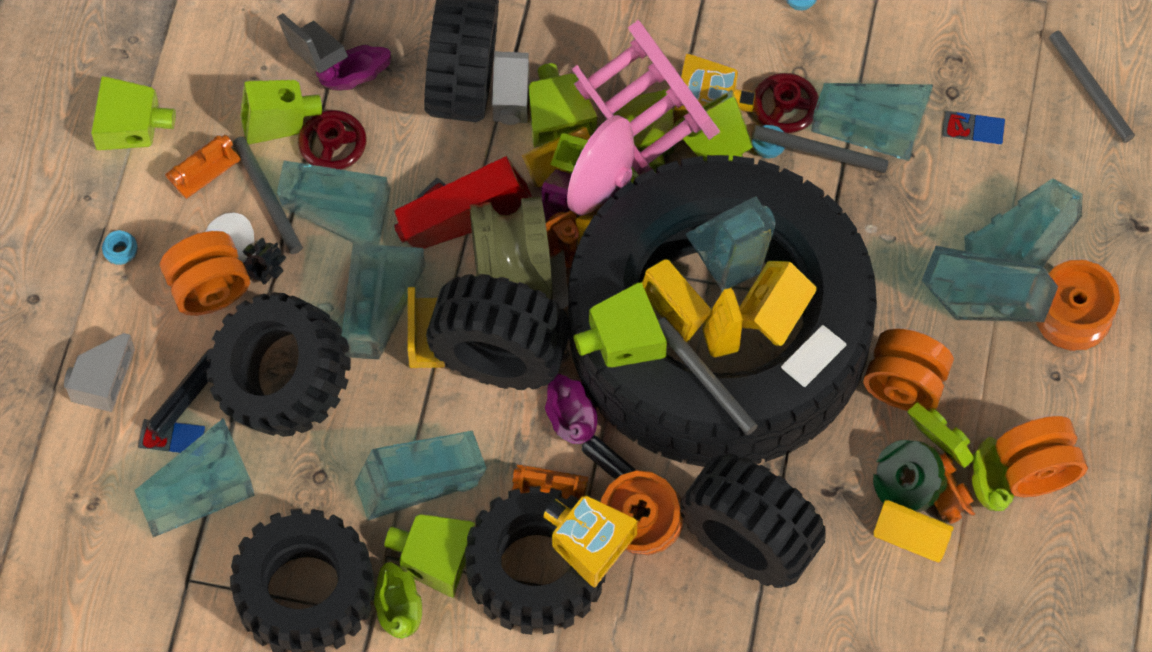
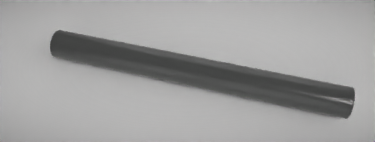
[1049,30,1135,143]
[752,125,888,173]
[233,137,303,254]
[658,317,758,435]

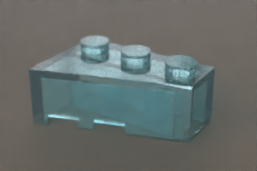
[811,83,933,161]
[277,160,390,255]
[964,178,1083,291]
[686,196,775,292]
[341,243,425,360]
[921,245,1058,322]
[134,418,255,537]
[355,431,487,521]

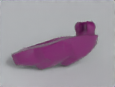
[315,44,392,91]
[545,373,597,444]

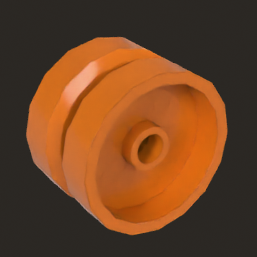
[159,231,250,316]
[1035,260,1120,351]
[863,328,954,411]
[995,416,1088,498]
[601,471,684,556]

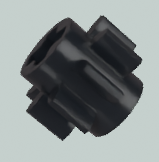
[242,238,286,285]

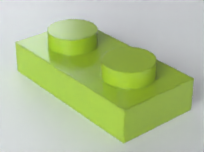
[907,402,975,468]

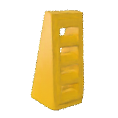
[702,288,743,357]

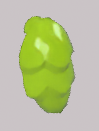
[972,437,1014,511]
[374,562,422,639]

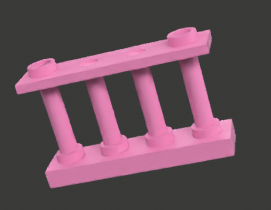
[572,20,720,175]

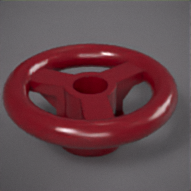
[753,73,820,133]
[298,110,367,172]

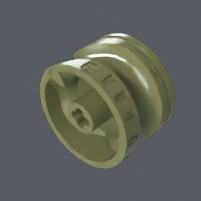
[470,196,553,299]

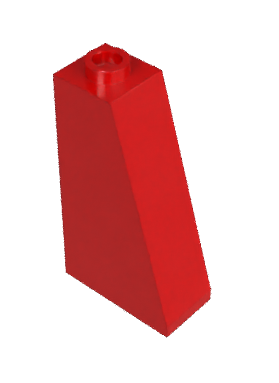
[394,156,533,251]

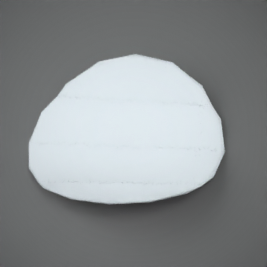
[205,212,255,261]

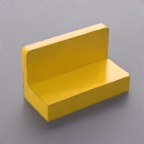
[739,261,816,346]
[408,287,445,368]

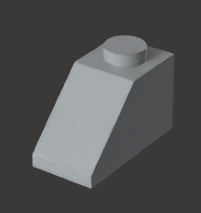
[492,51,530,125]
[64,333,135,412]

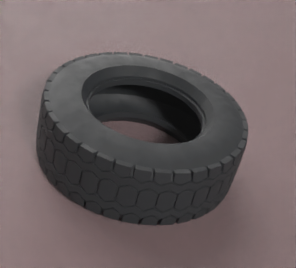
[568,155,877,467]

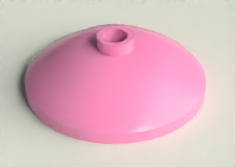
[567,115,634,215]

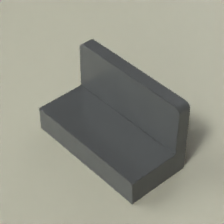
[277,13,348,74]

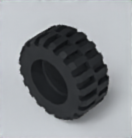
[424,0,499,122]
[426,274,571,390]
[206,292,351,437]
[680,454,826,588]
[465,486,606,635]
[230,508,375,652]

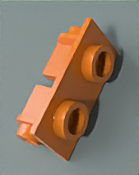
[165,134,241,199]
[546,210,579,268]
[932,447,975,524]
[512,464,589,500]

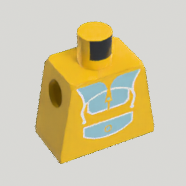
[674,54,755,126]
[543,496,638,588]

